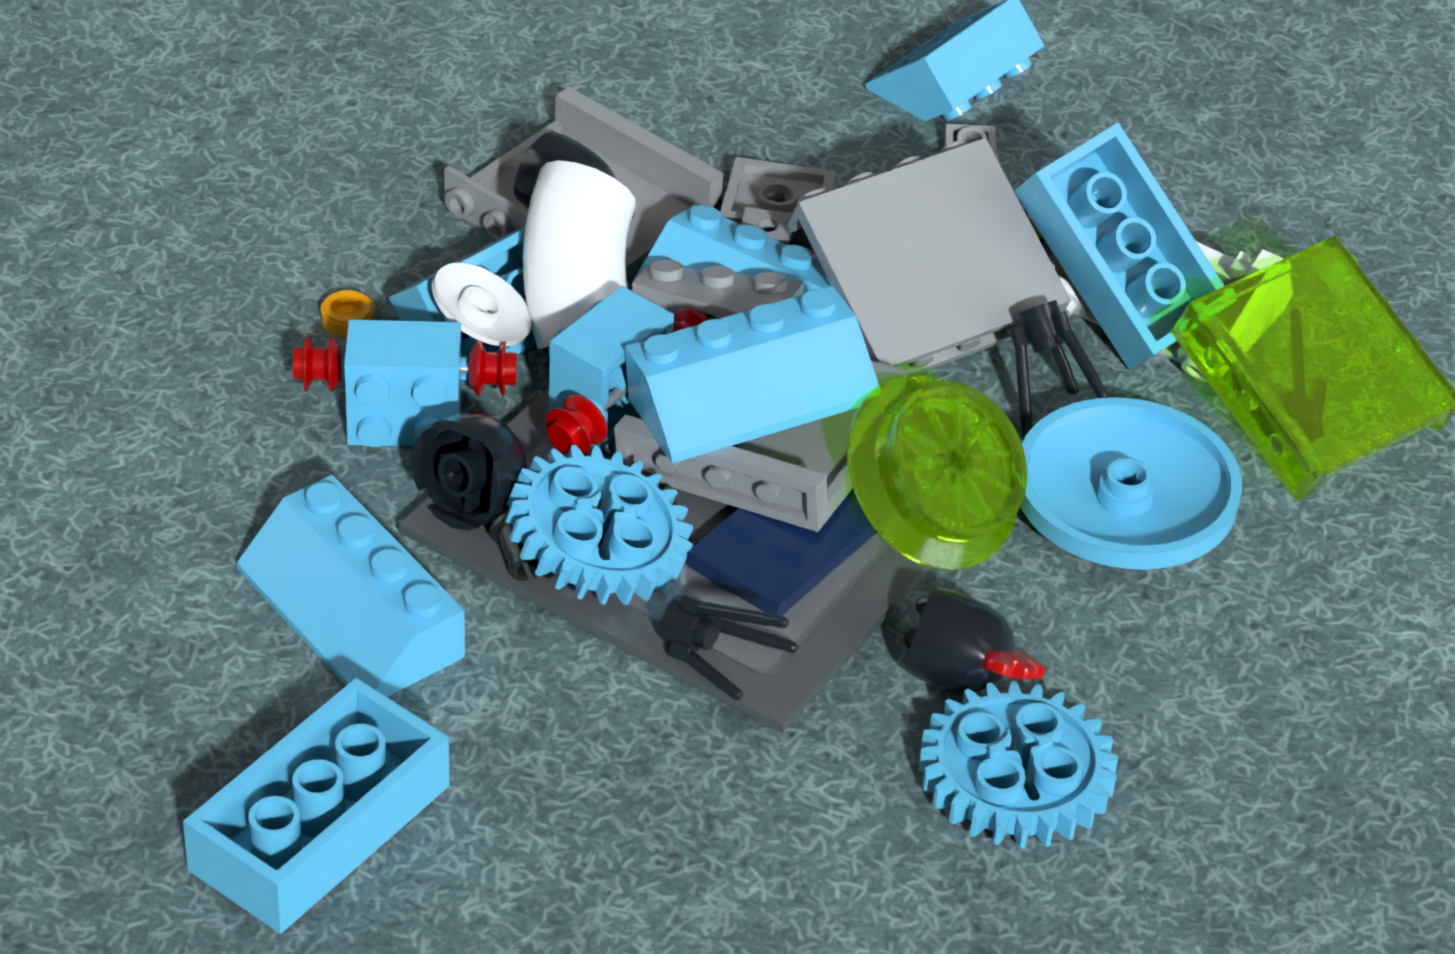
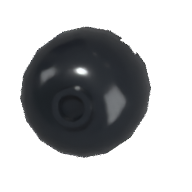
[412,412,527,531]

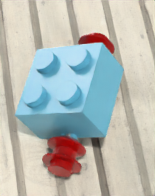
[546,286,709,456]
[293,319,517,447]

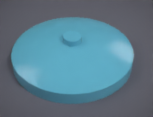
[1015,397,1242,570]

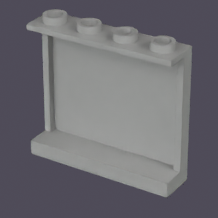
[444,86,723,279]
[787,138,1071,377]
[614,316,910,532]

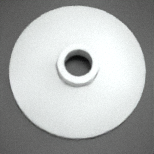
[432,263,532,346]

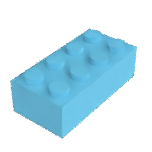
[1014,123,1236,371]
[183,678,449,934]

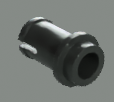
[490,506,540,581]

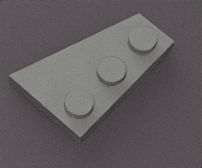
[632,260,804,319]

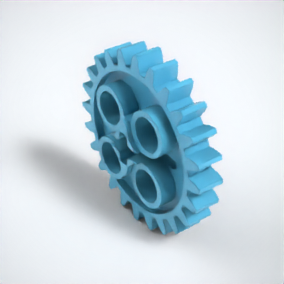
[505,445,693,605]
[918,681,1118,848]

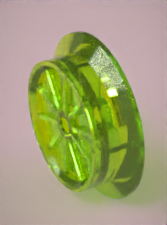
[847,375,1027,571]

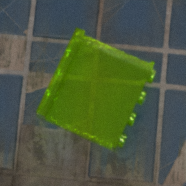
[1171,235,1455,502]

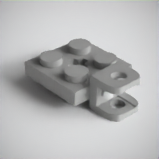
[720,157,836,246]

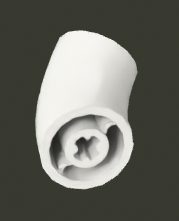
[523,160,636,350]

